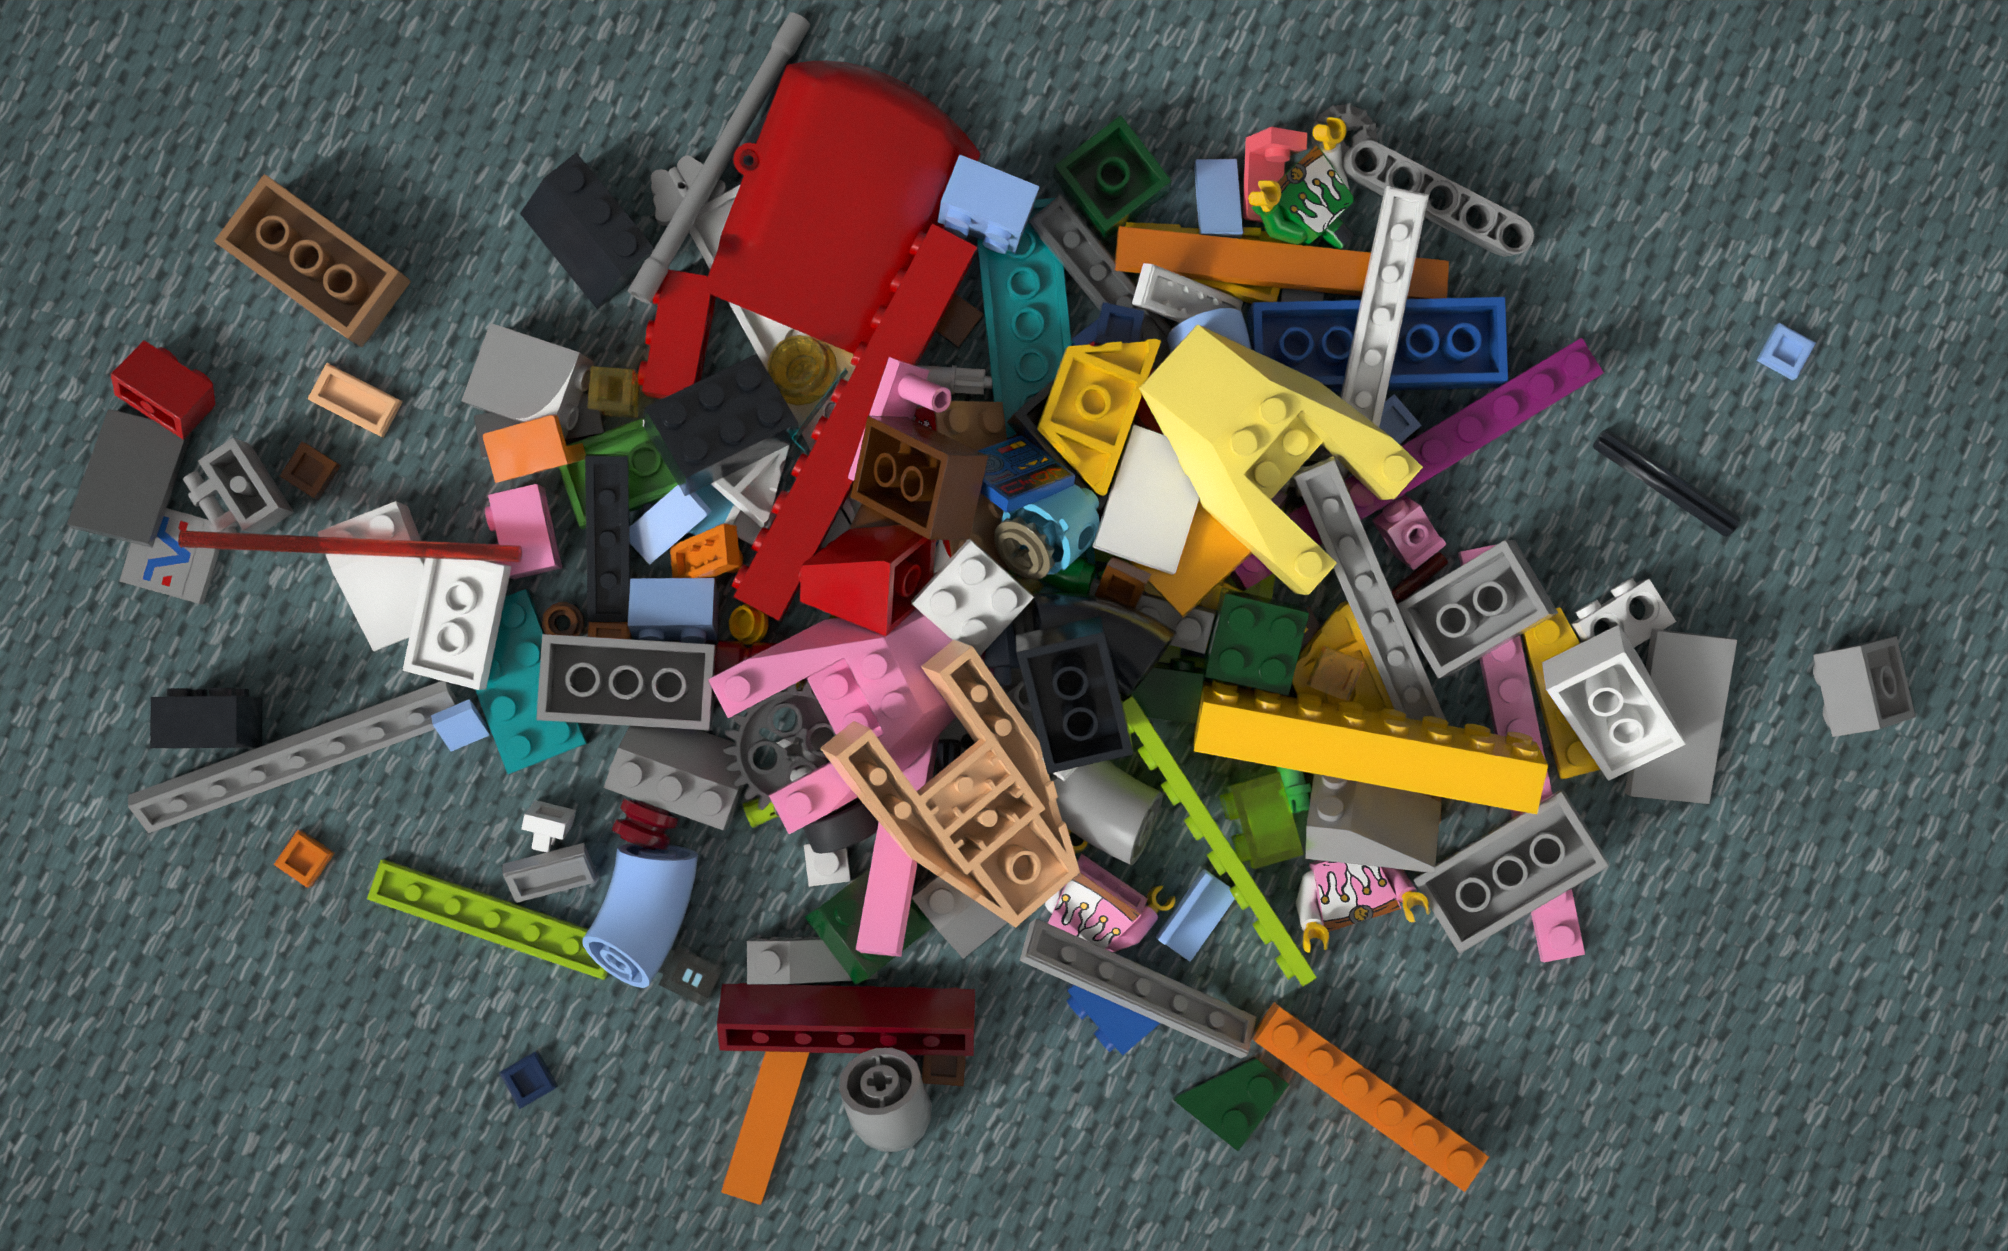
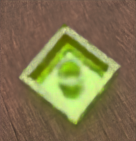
[1218,771,1304,869]

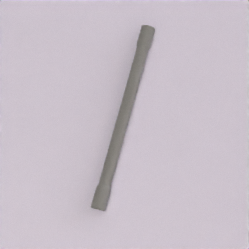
[628,12,810,304]

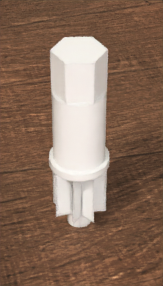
[917,365,992,395]

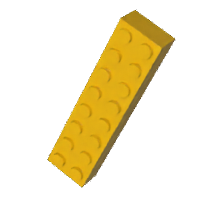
[1194,679,1548,814]

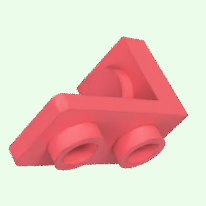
[1243,127,1307,222]

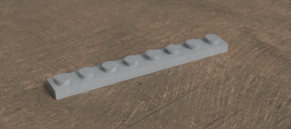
[1294,457,1449,726]
[128,681,459,833]

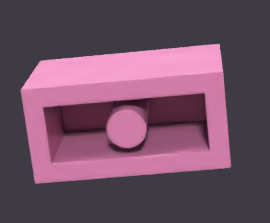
[485,484,562,579]

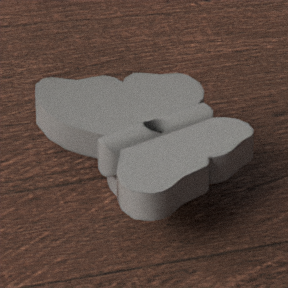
[651,155,727,226]

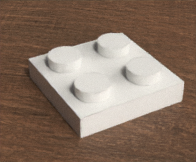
[911,539,1034,656]

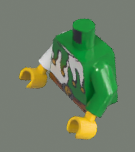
[1248,117,1355,249]

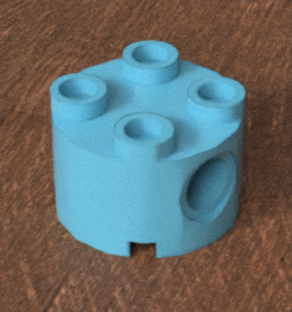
[1001,484,1100,575]

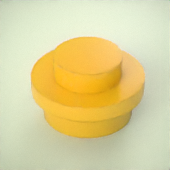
[729,604,768,645]

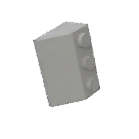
[603,726,757,830]
[912,874,1008,959]

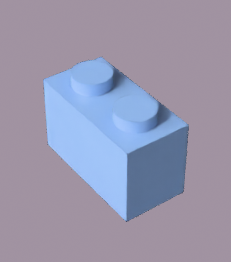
[628,578,719,644]

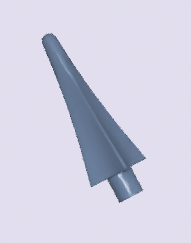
[984,622,1020,686]

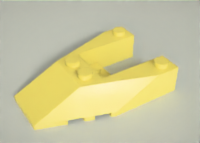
[1139,324,1423,595]

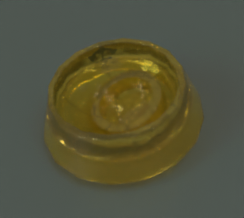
[767,335,837,406]

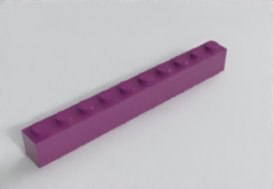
[1230,338,1604,591]

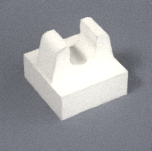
[522,800,576,853]

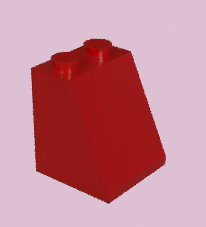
[798,525,936,636]

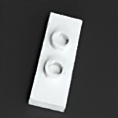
[1132,263,1243,323]

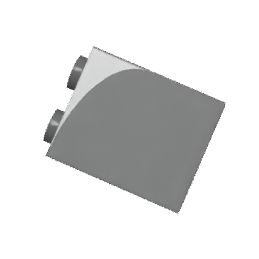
[462,323,593,439]

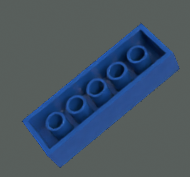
[1247,297,1508,392]

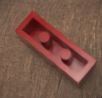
[638,269,716,399]

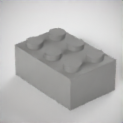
[1397,540,1558,679]

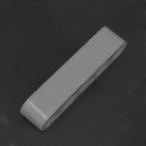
[1343,140,1534,257]

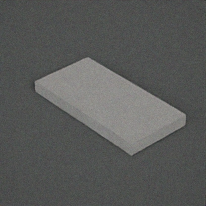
[1625,629,1737,804]

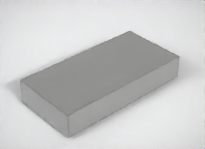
[503,843,597,903]

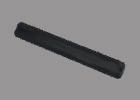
[1593,429,1741,537]

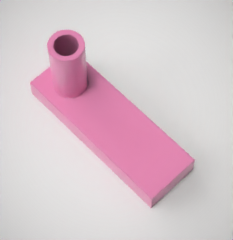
[848,357,951,481]

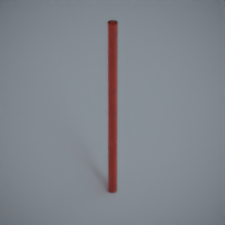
[178,530,522,562]

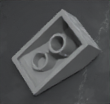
[1305,774,1441,873]

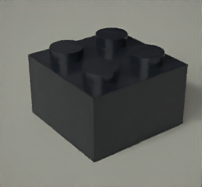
[150,688,263,749]

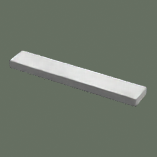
[1340,186,1429,427]

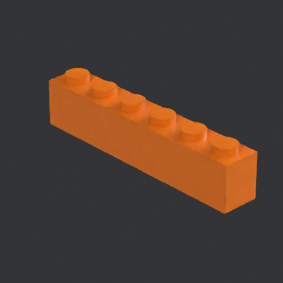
[1252,1002,1489,1192]

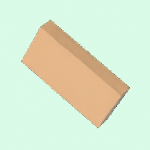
[308,363,403,438]

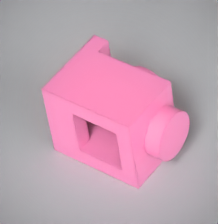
[1372,495,1446,570]

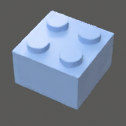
[938,155,1039,254]

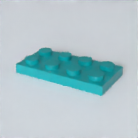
[475,589,588,775]

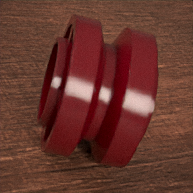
[612,798,679,850]

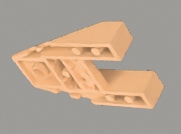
[820,640,1080,928]

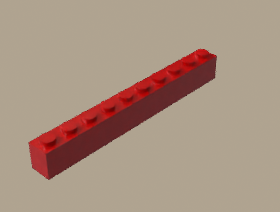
[732,223,977,622]

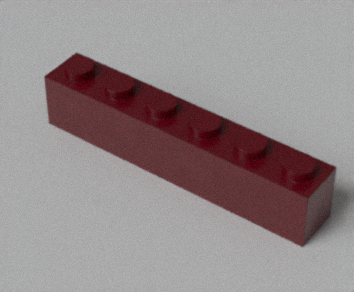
[717,983,975,1056]

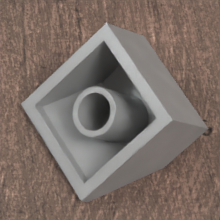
[1813,636,1916,737]

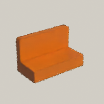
[483,414,586,483]

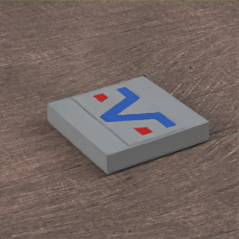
[120,508,223,605]

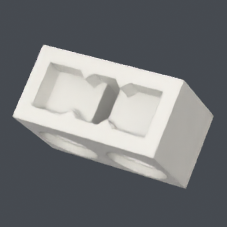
[1570,577,1676,648]

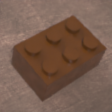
[850,415,988,540]

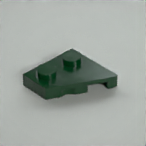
[1173,1057,1289,1151]

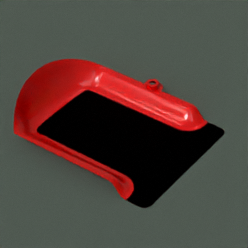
[706,60,981,354]

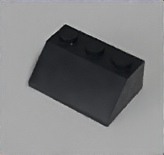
[520,152,655,310]

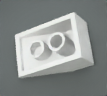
[317,501,426,652]
[1542,625,1686,781]

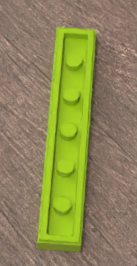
[367,859,608,980]

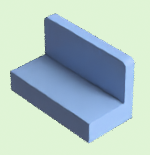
[1155,868,1235,962]

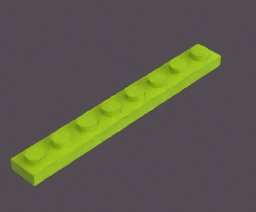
[1121,695,1317,987]

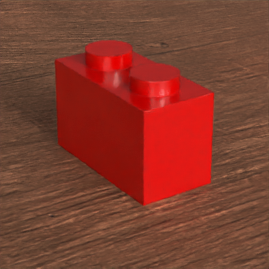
[111,340,216,440]

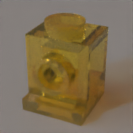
[587,366,640,418]

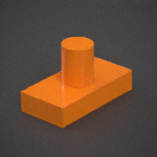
[670,523,743,578]

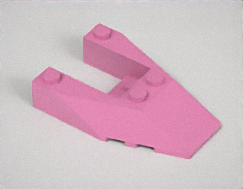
[708,608,994,834]

